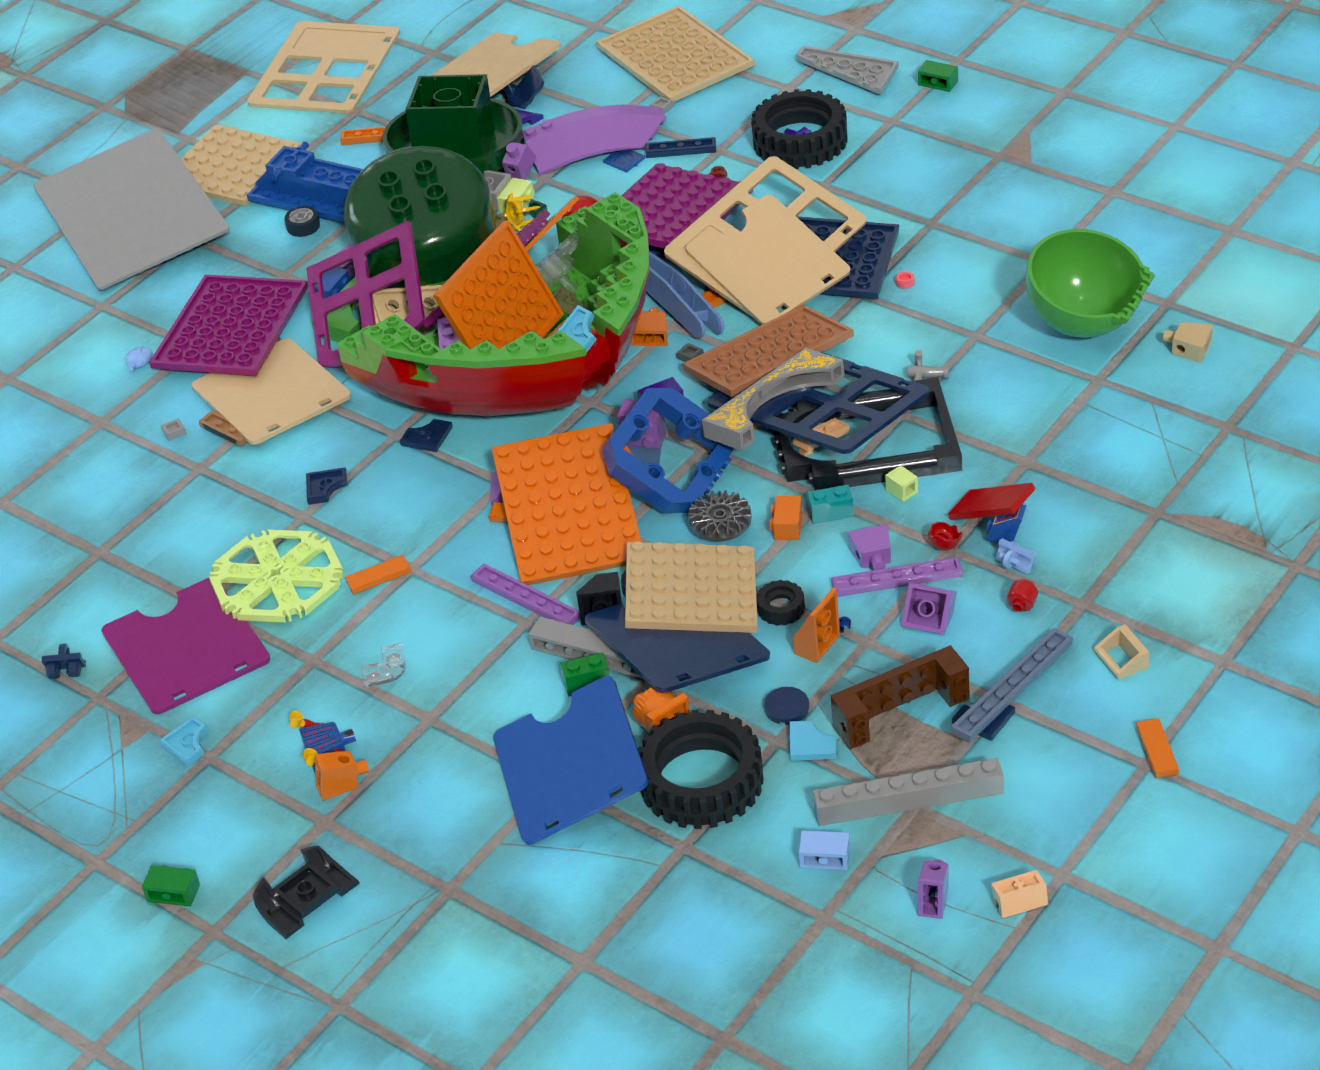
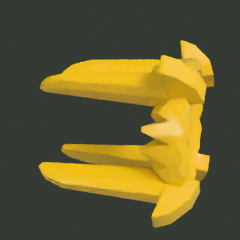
[503,193,540,231]

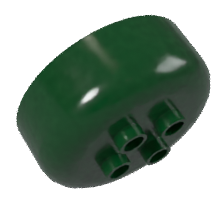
[344,145,496,286]

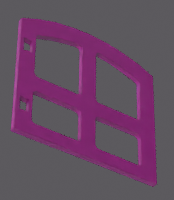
[306,221,425,368]

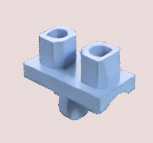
[995,538,1037,574]

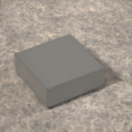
[649,97,674,114]
[161,418,187,441]

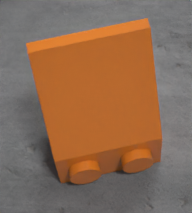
[792,587,840,663]

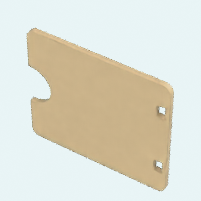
[431,33,561,97]
[686,195,850,325]
[192,338,351,445]

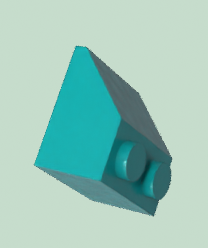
[804,485,854,524]

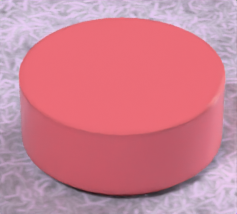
[896,272,915,289]

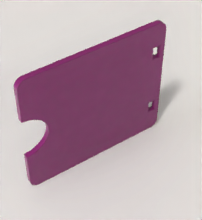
[101,578,271,714]

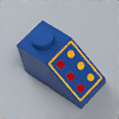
[985,504,1026,544]

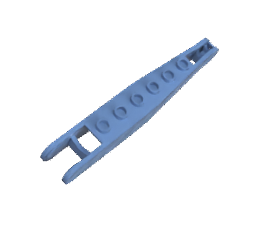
[646,252,724,338]

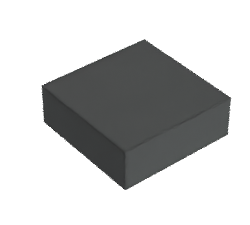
[676,343,704,362]

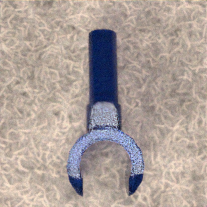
[839,616,851,633]

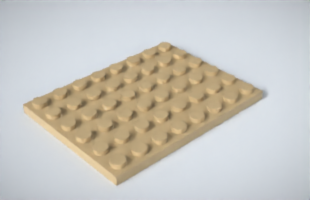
[596,5,755,103]

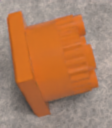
[633,687,690,737]

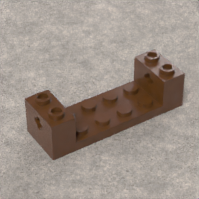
[830,645,970,750]

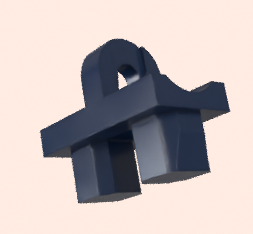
[42,643,86,679]

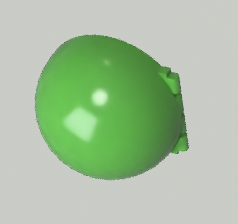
[1026,229,1155,338]

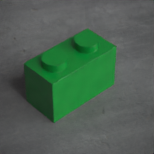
[918,60,958,92]
[560,652,610,696]
[142,865,200,907]

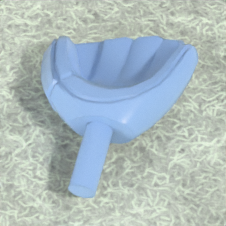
[124,346,153,371]

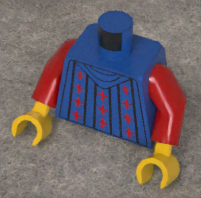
[289,711,356,773]

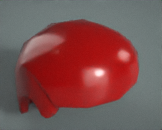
[928,522,963,551]

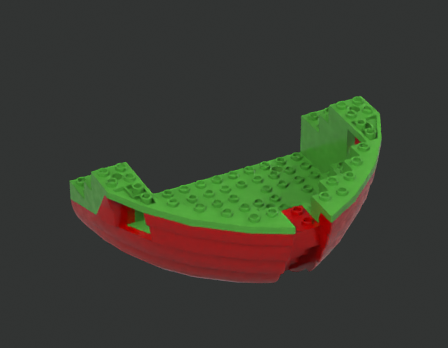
[337,192,649,416]

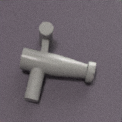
[908,350,948,381]

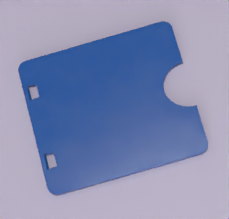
[493,676,649,845]

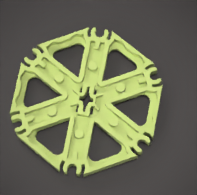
[209,529,344,623]

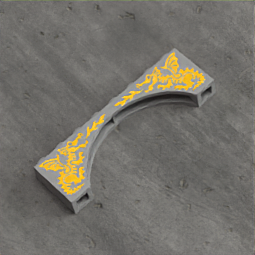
[702,348,845,451]

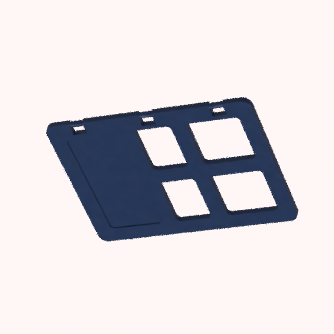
[707,352,929,454]

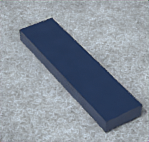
[646,137,716,158]

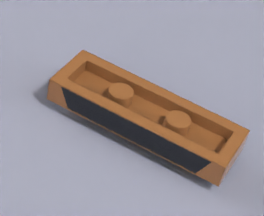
[199,410,247,447]

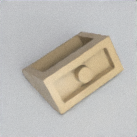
[1094,624,1150,679]

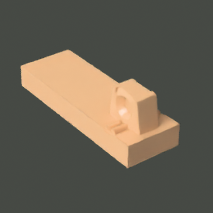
[793,418,850,457]

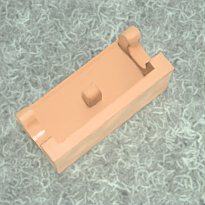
[991,870,1048,918]

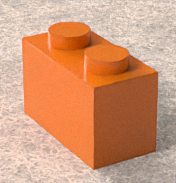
[770,496,803,540]

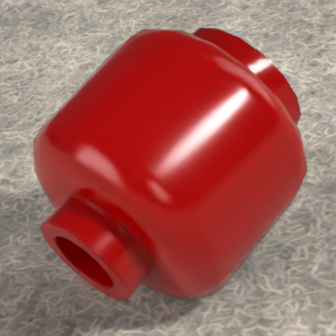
[1006,579,1038,612]

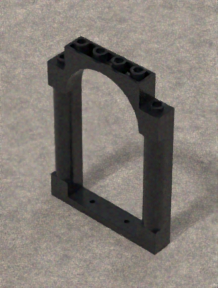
[772,377,962,491]

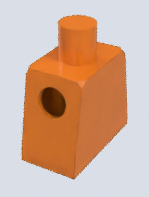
[631,307,668,346]
[315,751,369,801]

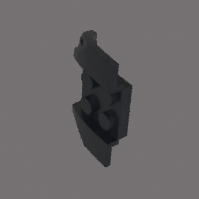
[253,846,360,939]

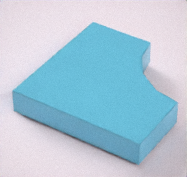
[557,305,597,353]
[159,716,209,767]
[790,721,837,761]

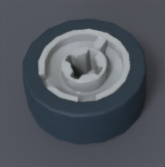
[284,206,320,237]

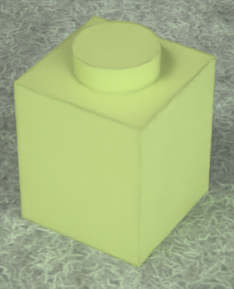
[885,465,918,502]

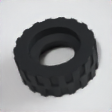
[756,580,805,626]

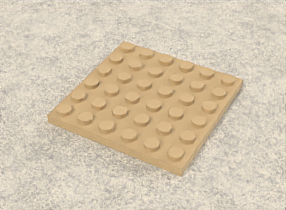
[181,124,301,207]
[625,541,758,633]

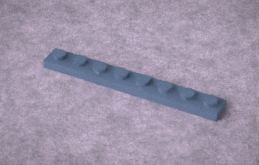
[950,628,1073,743]

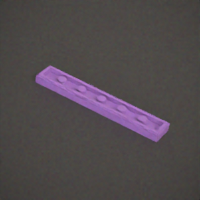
[831,557,963,597]
[471,564,580,625]

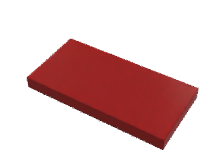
[948,483,1036,520]

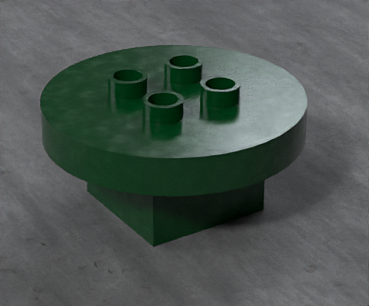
[383,74,524,176]

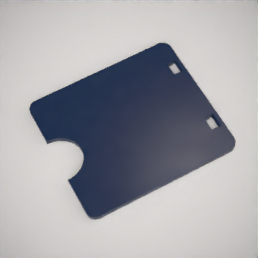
[585,604,770,693]

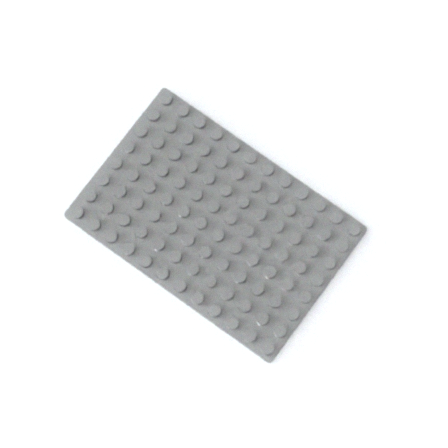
[33,128,230,290]

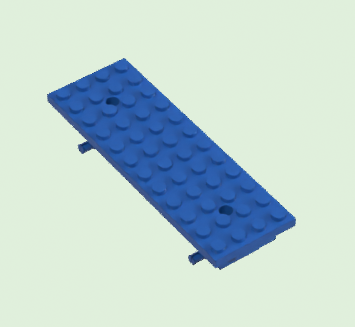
[247,141,363,223]

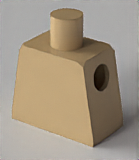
[1163,322,1213,363]

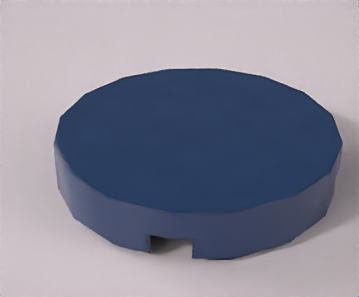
[764,687,809,725]

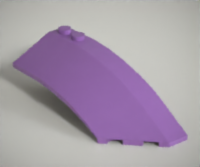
[523,104,666,176]

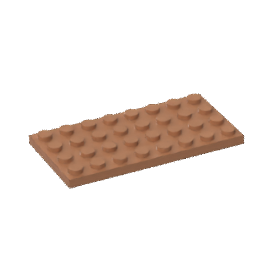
[682,305,854,397]

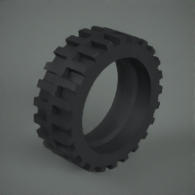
[751,89,848,169]
[638,710,764,829]

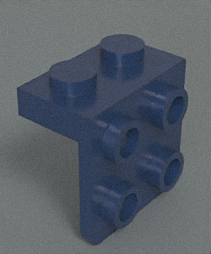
[503,65,544,109]

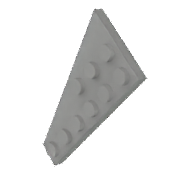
[797,46,899,95]

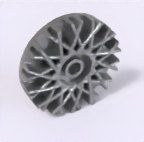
[688,490,752,542]

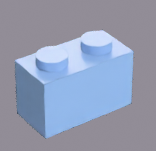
[799,830,850,870]

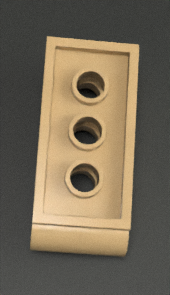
[358,285,442,331]

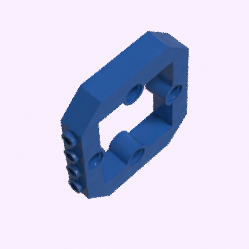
[602,388,733,514]

